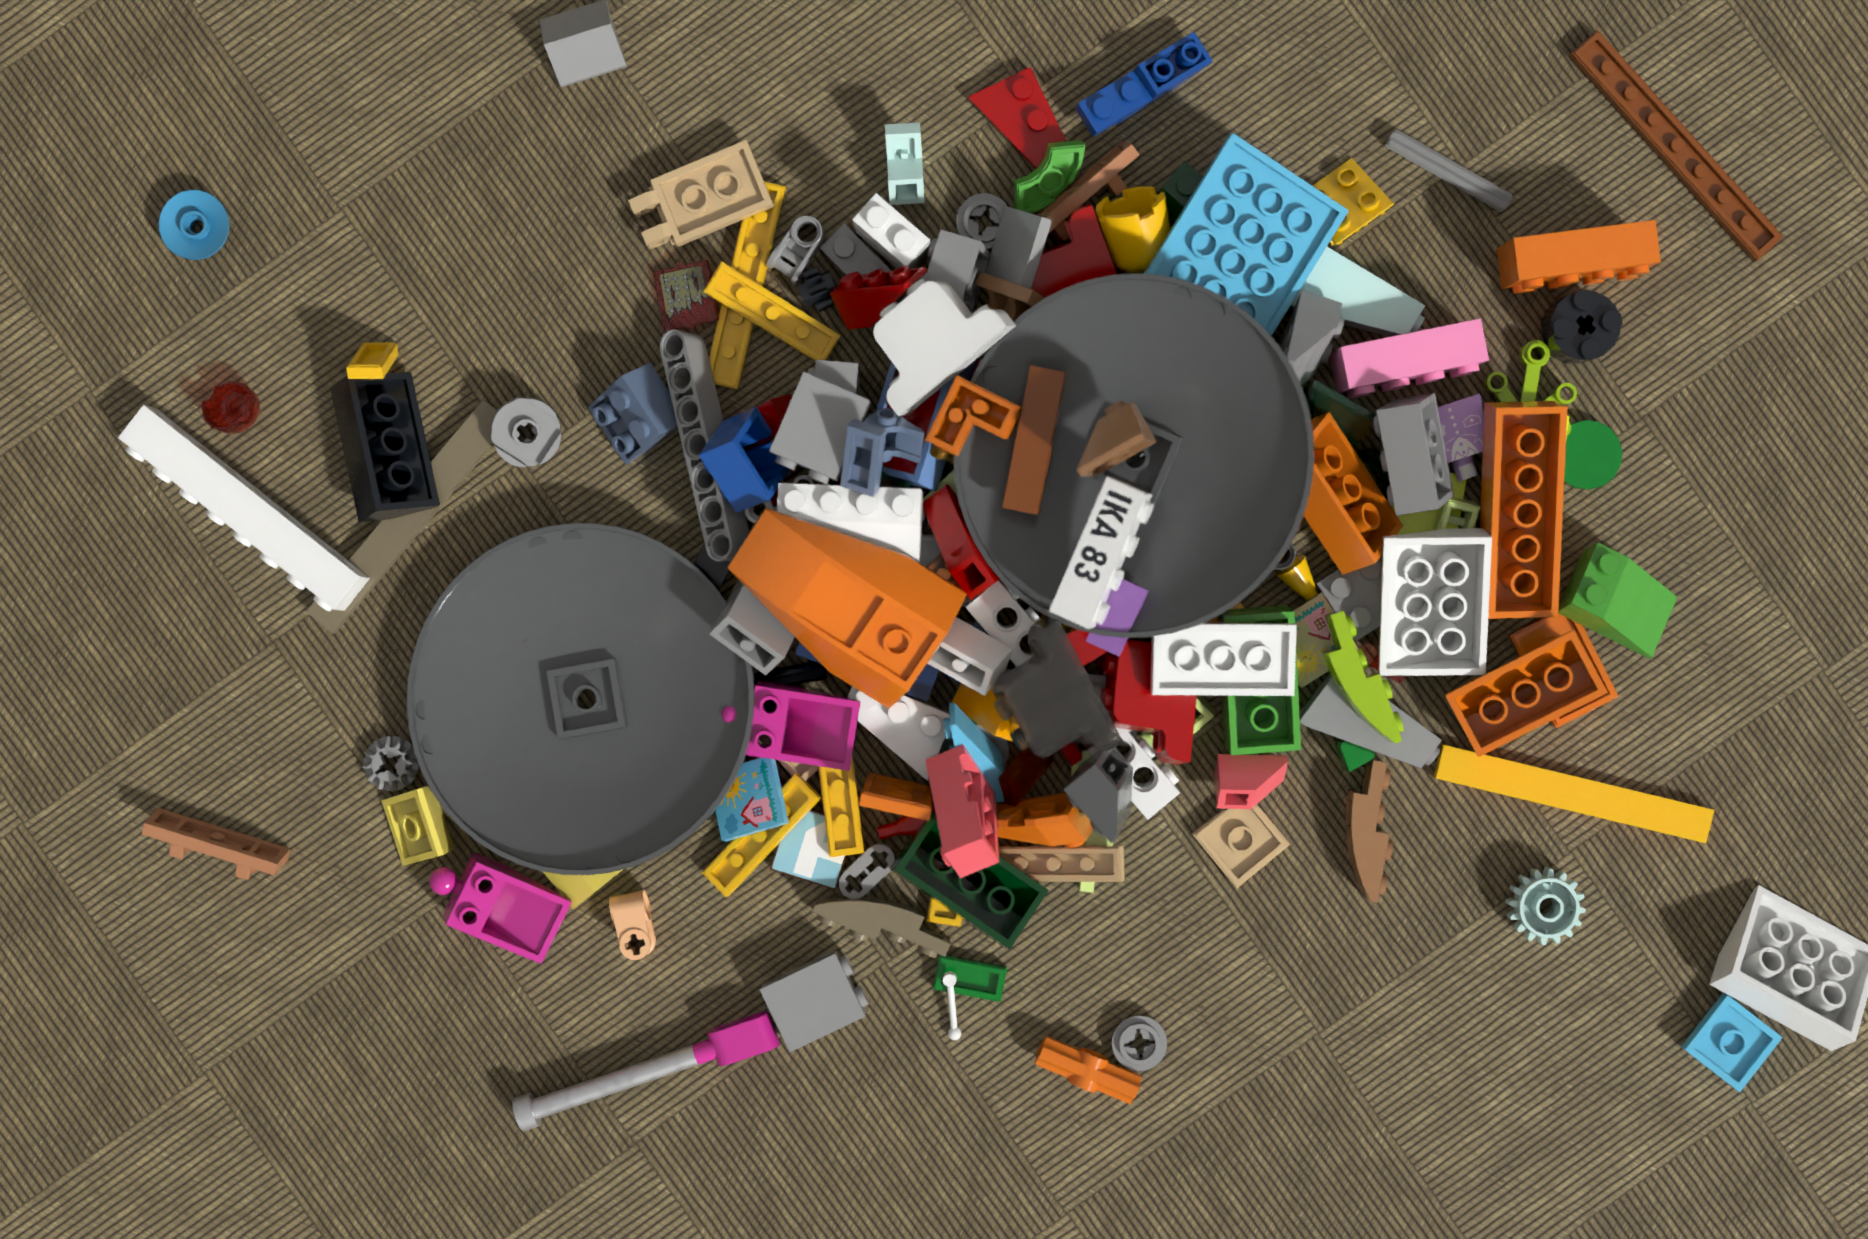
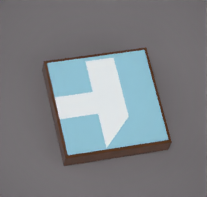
[770,809,847,890]

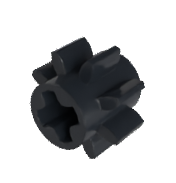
[797,266,836,312]

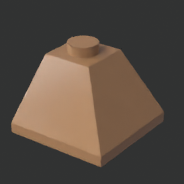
[1077,400,1156,478]

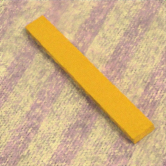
[1433,744,1714,843]

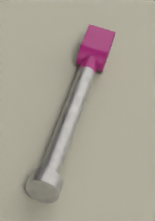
[512,1011,780,1132]

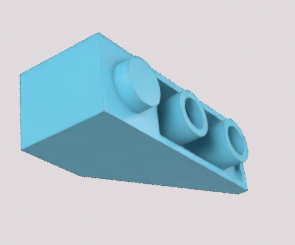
[944,703,1008,802]

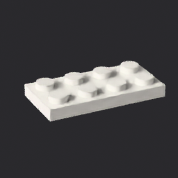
[1150,623,1297,696]

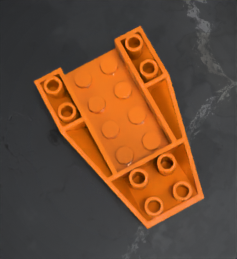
[727,508,967,709]

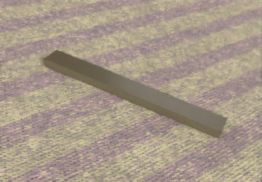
[306,399,497,634]

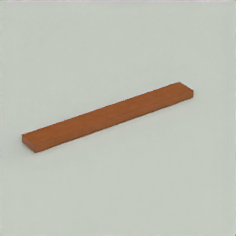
[1569,30,1784,262]

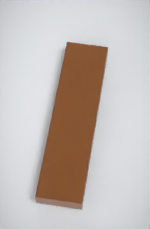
[1002,365,1067,515]

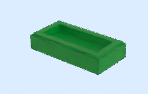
[933,955,1007,1002]

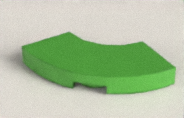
[1014,140,1085,214]

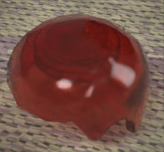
[201,381,260,434]

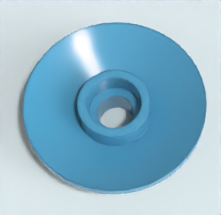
[159,190,229,260]

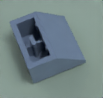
[588,363,678,465]

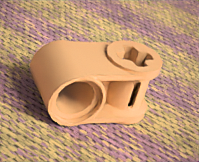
[609,890,656,960]

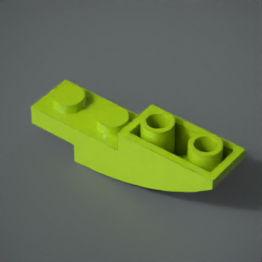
[1322,611,1404,743]

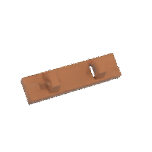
[1036,141,1140,241]
[142,808,290,880]

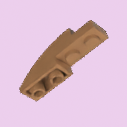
[1345,759,1393,903]

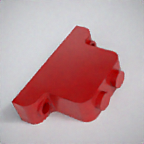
[1031,203,1117,298]
[1099,640,1197,765]

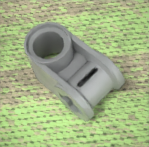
[766,216,825,285]

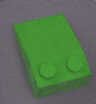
[1558,542,1677,659]

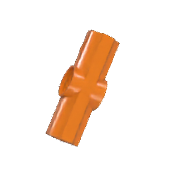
[1034,1035,1142,1105]

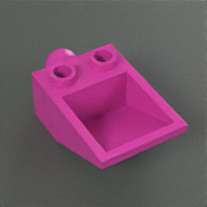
[722,680,860,771]
[429,852,572,964]

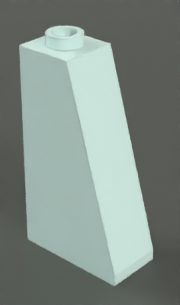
[1287,247,1425,337]

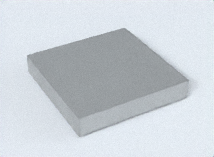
[985,206,1052,289]

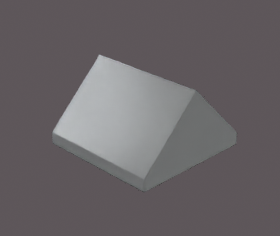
[540,0,627,88]

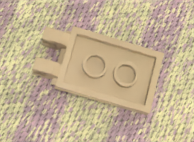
[628,140,774,250]

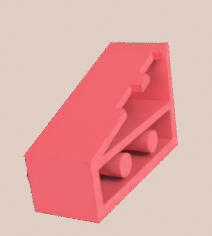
[925,744,999,878]

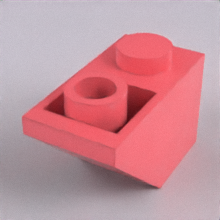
[1214,753,1288,809]

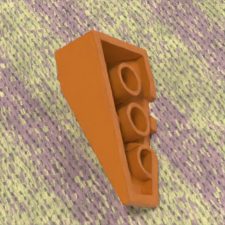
[996,793,1093,848]

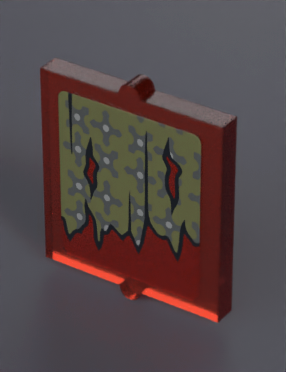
[653,260,719,332]

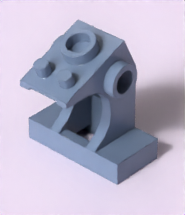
[840,408,924,497]

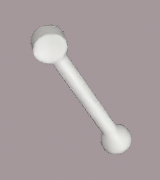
[943,971,961,1040]

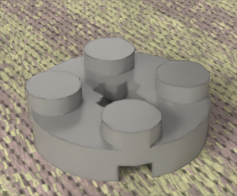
[490,397,561,467]

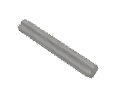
[1385,129,1513,212]

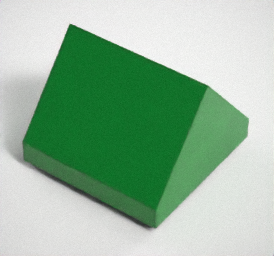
[1335,739,1375,772]

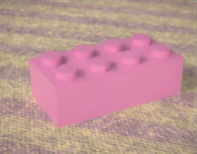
[1329,318,1489,399]

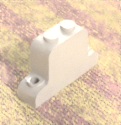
[874,279,1016,416]

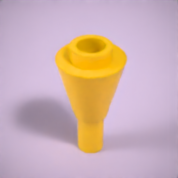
[1275,555,1318,601]

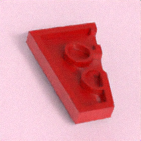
[968,67,1066,169]

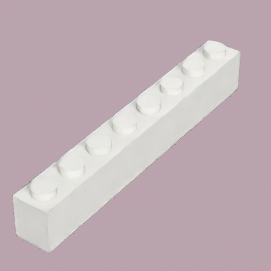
[118,405,370,611]

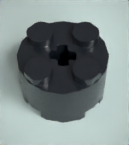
[1540,290,1623,364]

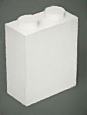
[853,193,930,269]

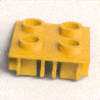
[1312,158,1394,247]

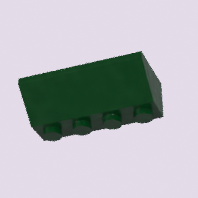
[889,811,1049,949]

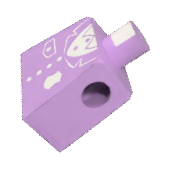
[1438,394,1484,481]

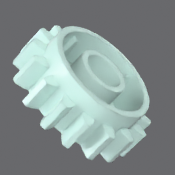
[1505,867,1586,945]

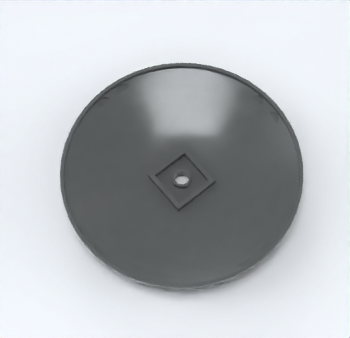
[954,273,1315,638]
[407,523,755,875]

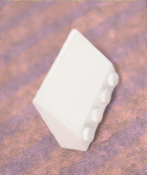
[777,483,923,563]
[1378,528,1492,676]
[1709,885,1868,1051]

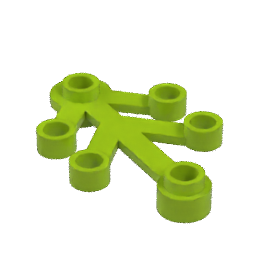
[1483,340,1577,436]

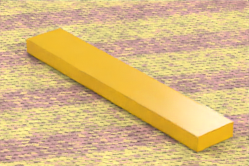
[709,181,786,390]

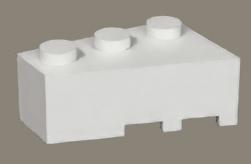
[848,686,950,780]

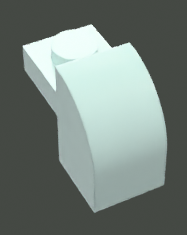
[885,122,925,205]

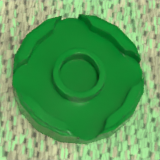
[1564,420,1622,490]

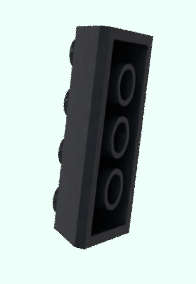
[330,372,440,522]

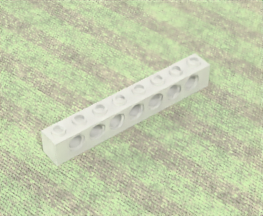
[966,580,1180,820]

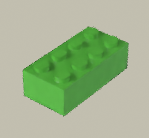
[1218,605,1301,755]

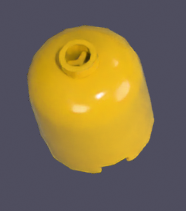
[1095,187,1171,274]

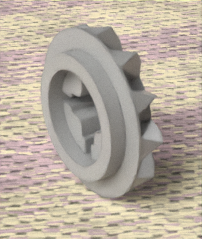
[956,193,1007,249]
[362,736,419,792]
[1111,1015,1167,1071]

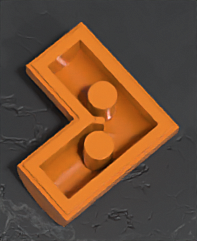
[925,375,1022,456]

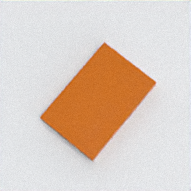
[1507,613,1619,728]
[859,772,933,821]

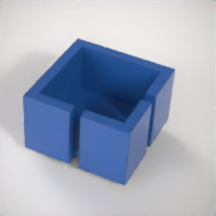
[699,407,790,513]

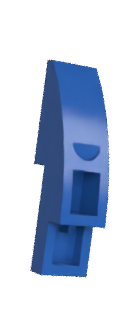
[1075,32,1213,137]

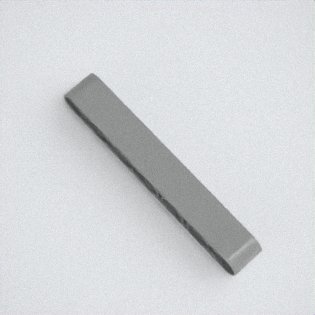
[660,329,750,562]

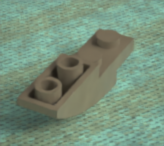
[812,897,951,958]

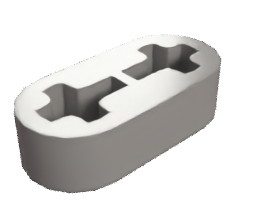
[839,842,895,899]

